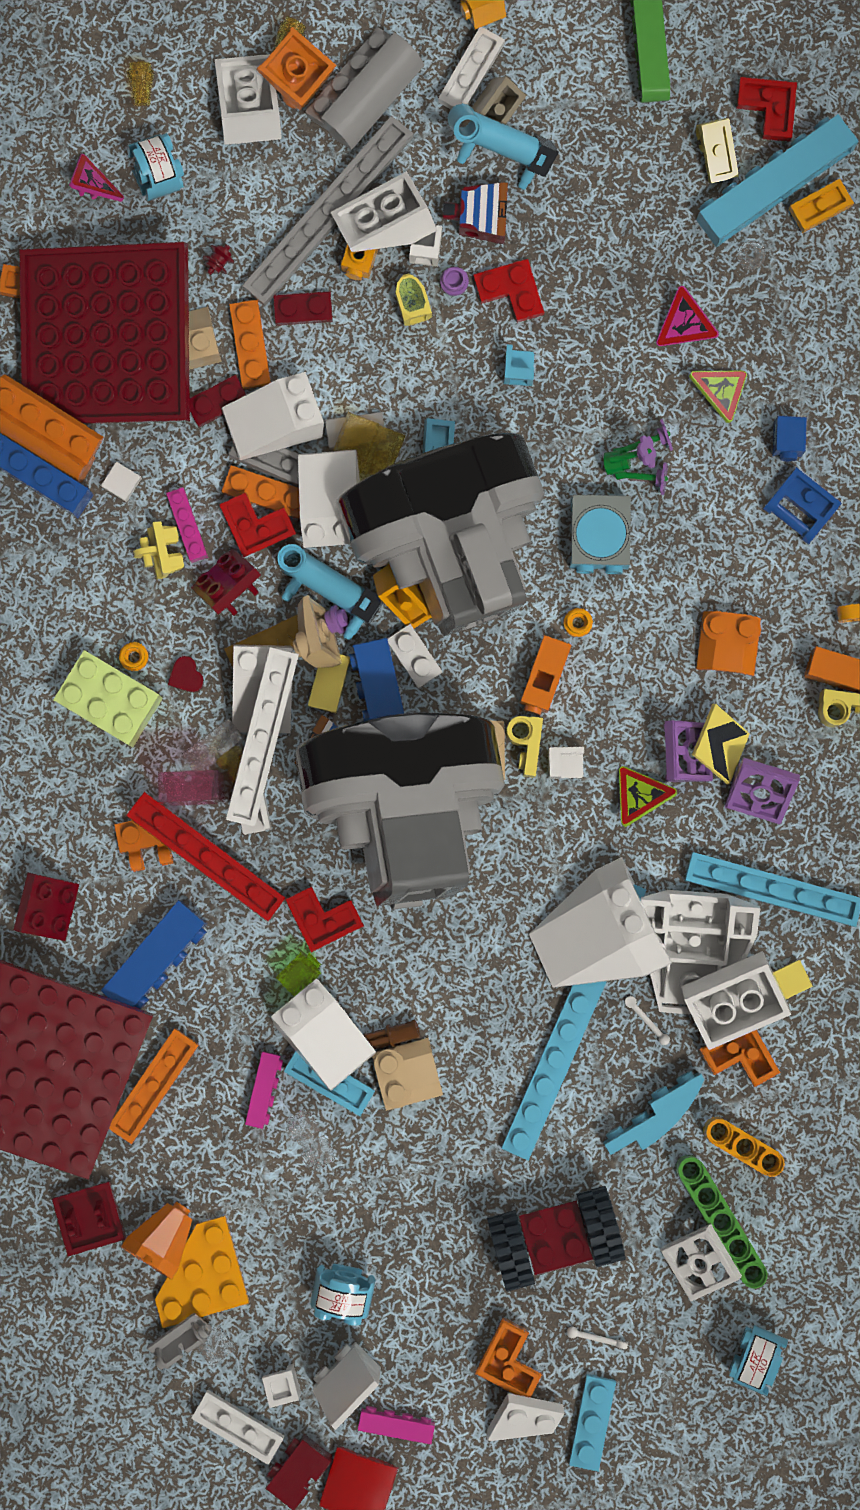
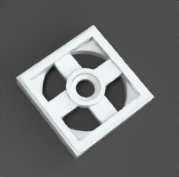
[660,1224,742,1301]

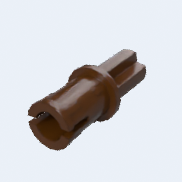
[363,1019,420,1049]

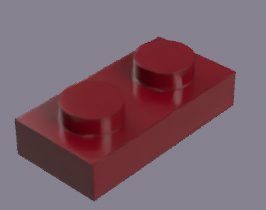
[274,291,333,326]
[190,375,246,428]

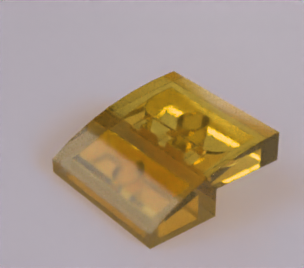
[332,411,406,489]

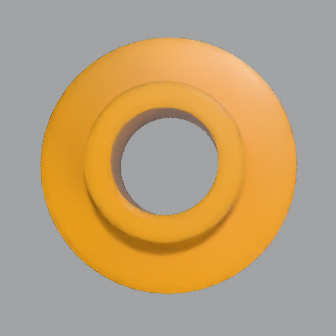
[564,608,593,637]
[119,642,149,671]

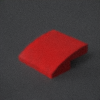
[319,1446,399,1510]

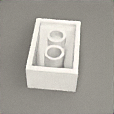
[215,54,281,145]
[330,171,437,252]
[222,372,324,460]
[298,450,366,548]
[232,645,293,733]
[271,979,376,1091]
[312,1342,381,1430]

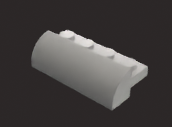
[305,28,424,150]

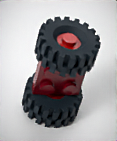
[487,1186,626,1292]

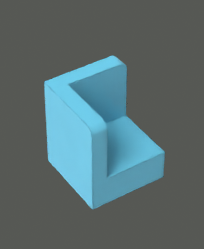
[504,344,535,386]

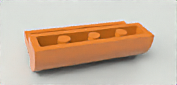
[0,374,104,483]

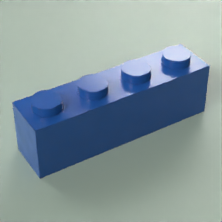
[0,433,93,519]
[349,638,413,761]
[101,900,208,1009]

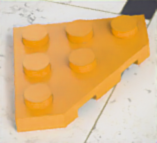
[155,1215,250,1328]

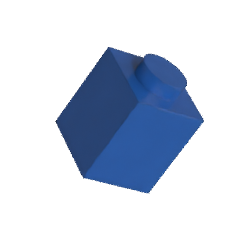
[772,416,807,462]

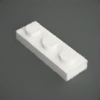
[438,27,505,109]
[191,1390,284,1465]

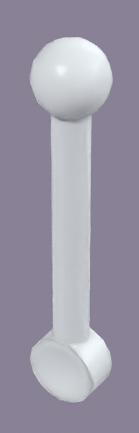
[625,996,670,1045]
[567,1326,628,1349]

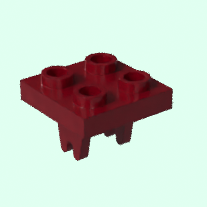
[191,548,261,616]
[13,872,80,941]
[52,1181,127,1257]

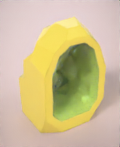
[395,273,432,326]

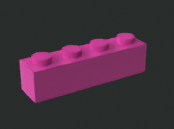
[166,487,208,563]
[245,1051,283,1129]
[358,1406,435,1445]

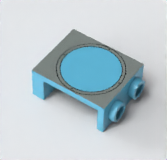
[570,495,631,574]

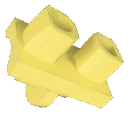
[133,521,184,580]

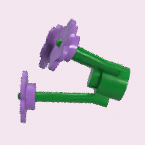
[604,419,673,495]

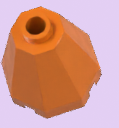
[121,1202,192,1280]

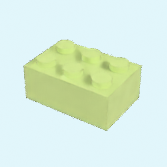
[53,650,163,748]

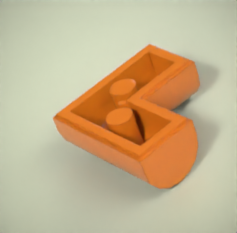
[699,1030,780,1087]
[475,1318,542,1398]

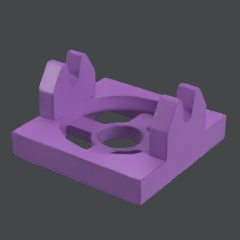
[663,720,713,782]
[725,758,800,825]

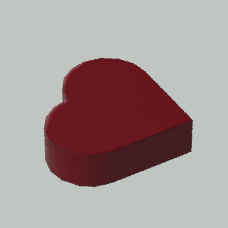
[168,656,204,693]

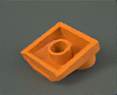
[256,27,337,110]
[696,611,761,676]

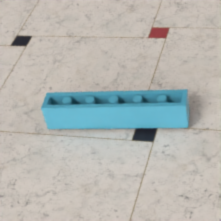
[696,114,859,247]

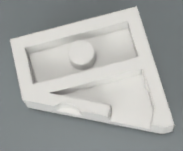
[487,1393,565,1441]

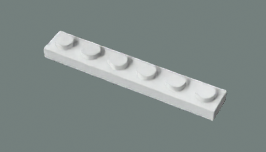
[226,646,299,827]

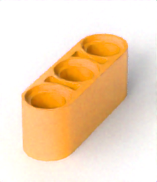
[703,1117,785,1177]

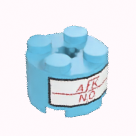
[127,133,184,201]
[310,1264,376,1326]
[729,1325,788,1396]

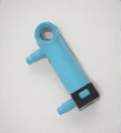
[447,104,559,190]
[278,544,384,640]

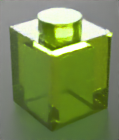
[275,952,322,997]

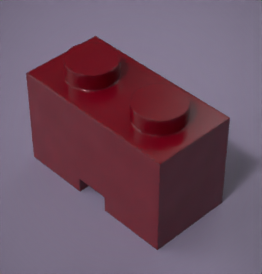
[265,1434,332,1510]

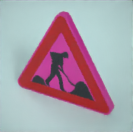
[69,154,124,202]
[656,286,719,346]

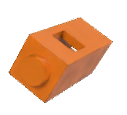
[520,635,572,716]
[804,646,860,694]

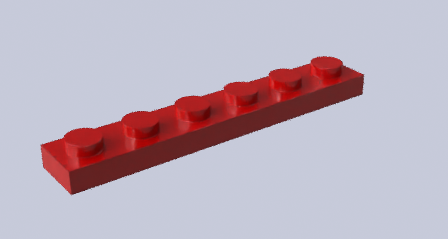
[126,792,285,922]

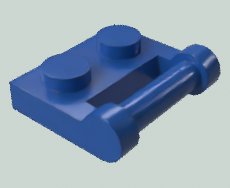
[763,467,842,545]

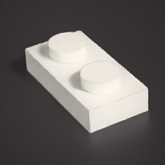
[388,624,442,689]

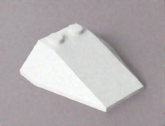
[529,857,672,988]
[641,890,760,1014]

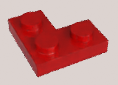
[736,77,797,142]
[473,259,545,323]
[219,493,297,558]
[285,886,364,952]

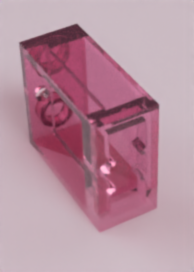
[158,770,225,807]

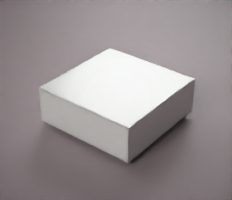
[101,462,142,502]

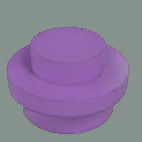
[440,267,469,296]
[324,605,349,634]

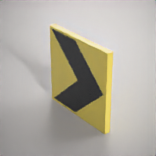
[692,704,750,784]

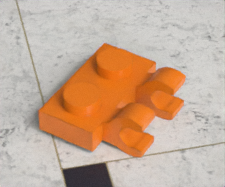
[114,821,174,872]

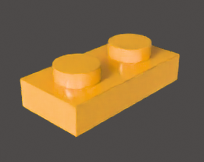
[788,179,854,233]

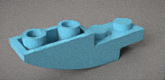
[603,1071,704,1155]

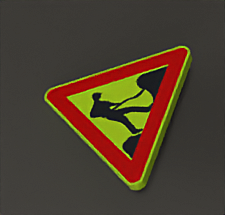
[689,370,747,423]
[619,766,677,827]

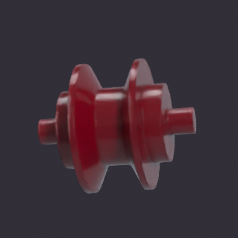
[203,244,234,275]

